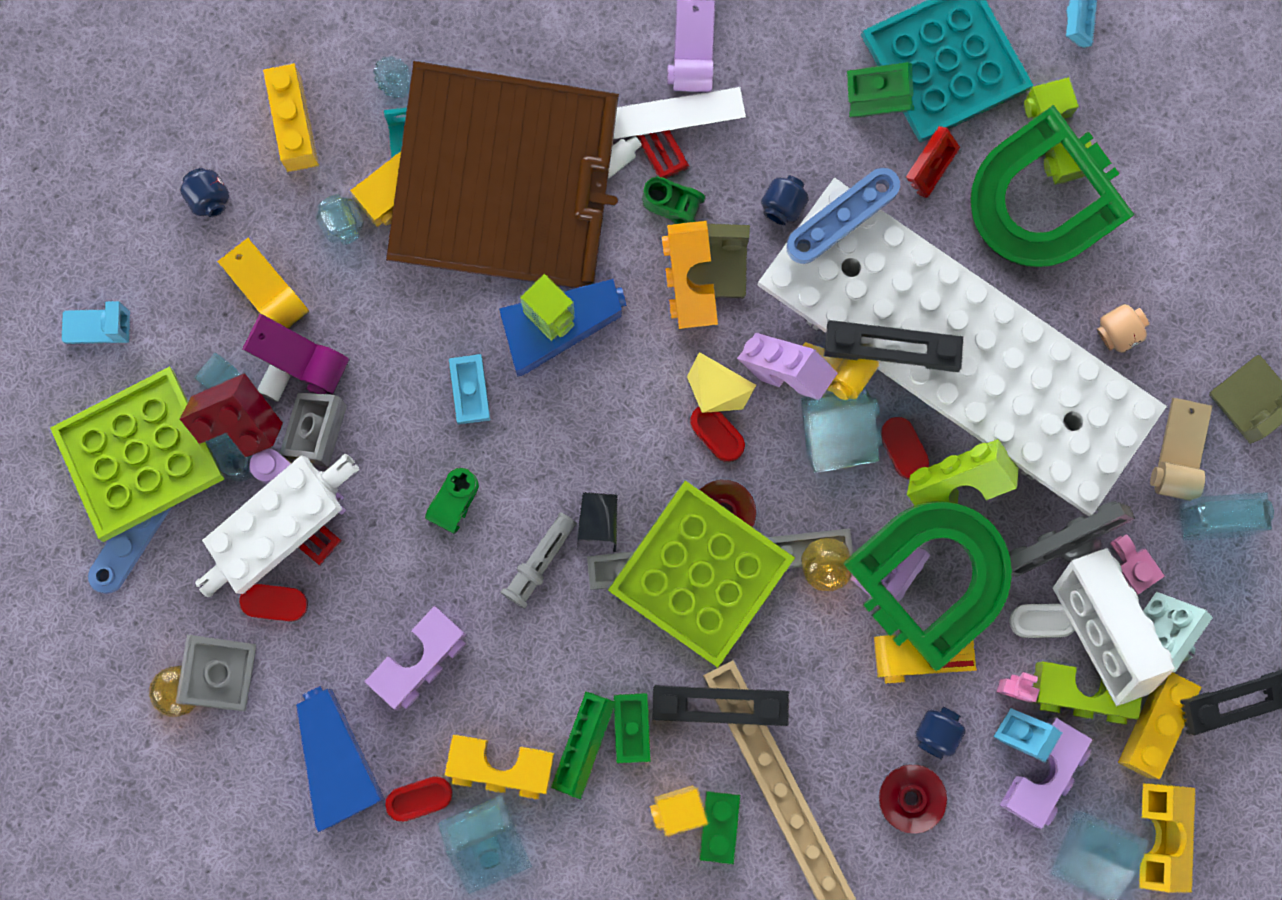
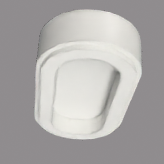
[1009,604,1075,638]

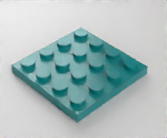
[861,0,1034,143]

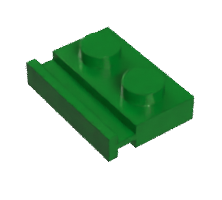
[847,62,915,118]

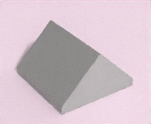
[280,393,347,468]

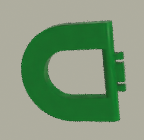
[971,105,1135,268]
[843,502,1012,671]

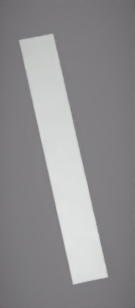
[613,87,746,139]

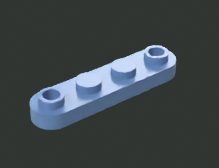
[786,168,900,264]
[88,507,172,593]

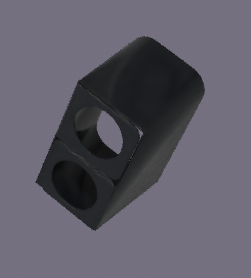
[577,492,617,552]

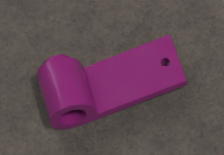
[242,314,350,395]

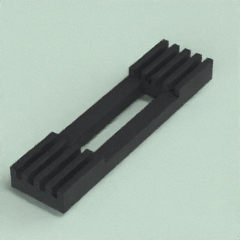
[824,320,964,373]
[1180,670,1282,735]
[652,685,789,726]

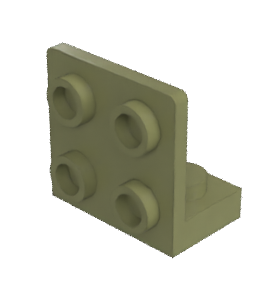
[687,224,750,298]
[1209,355,1282,444]

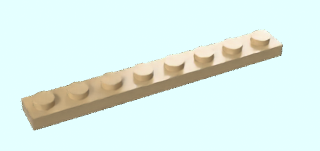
[703,660,856,900]

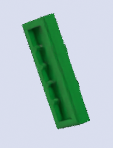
[551,691,616,799]

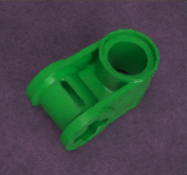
[642,177,706,224]
[425,468,479,534]

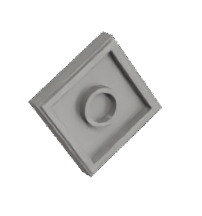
[176,635,256,712]

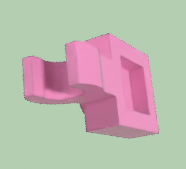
[1110,534,1165,595]
[997,672,1040,703]

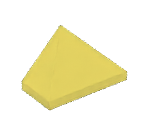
[687,352,756,413]

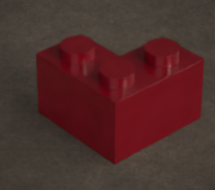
[179,373,283,457]

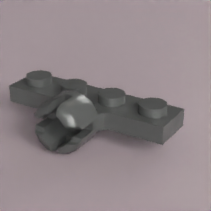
[1009,501,1136,577]

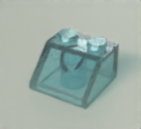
[438,795,532,894]
[1050,811,1149,900]

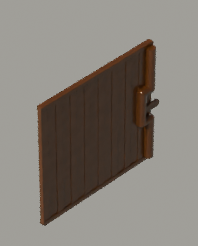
[386,61,619,288]

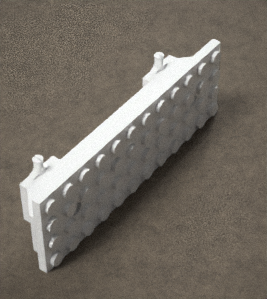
[757,178,1167,516]

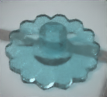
[373,56,412,99]

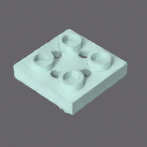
[1143,592,1213,673]

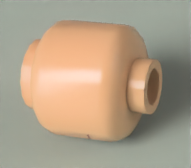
[1097,304,1149,353]

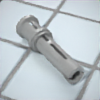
[500,512,577,609]

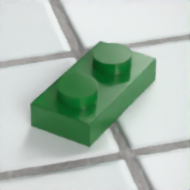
[614,693,651,763]
[699,791,741,864]

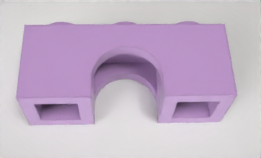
[737,333,838,400]
[365,606,467,710]
[1000,718,1092,829]

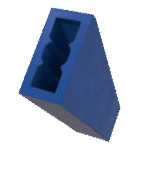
[499,279,626,377]
[296,686,385,833]

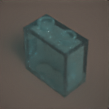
[801,387,882,473]
[1179,492,1274,541]

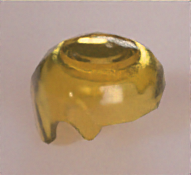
[801,538,852,592]
[148,666,196,717]

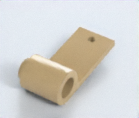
[1150,398,1212,502]

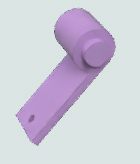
[667,0,715,92]
[249,449,346,515]

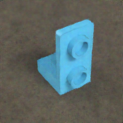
[62,301,130,344]

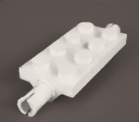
[195,454,359,597]

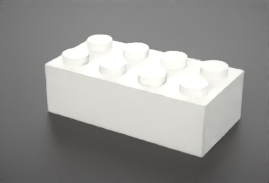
[1053,548,1175,706]

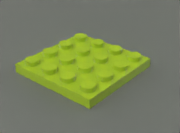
[50,366,225,542]
[608,480,795,668]

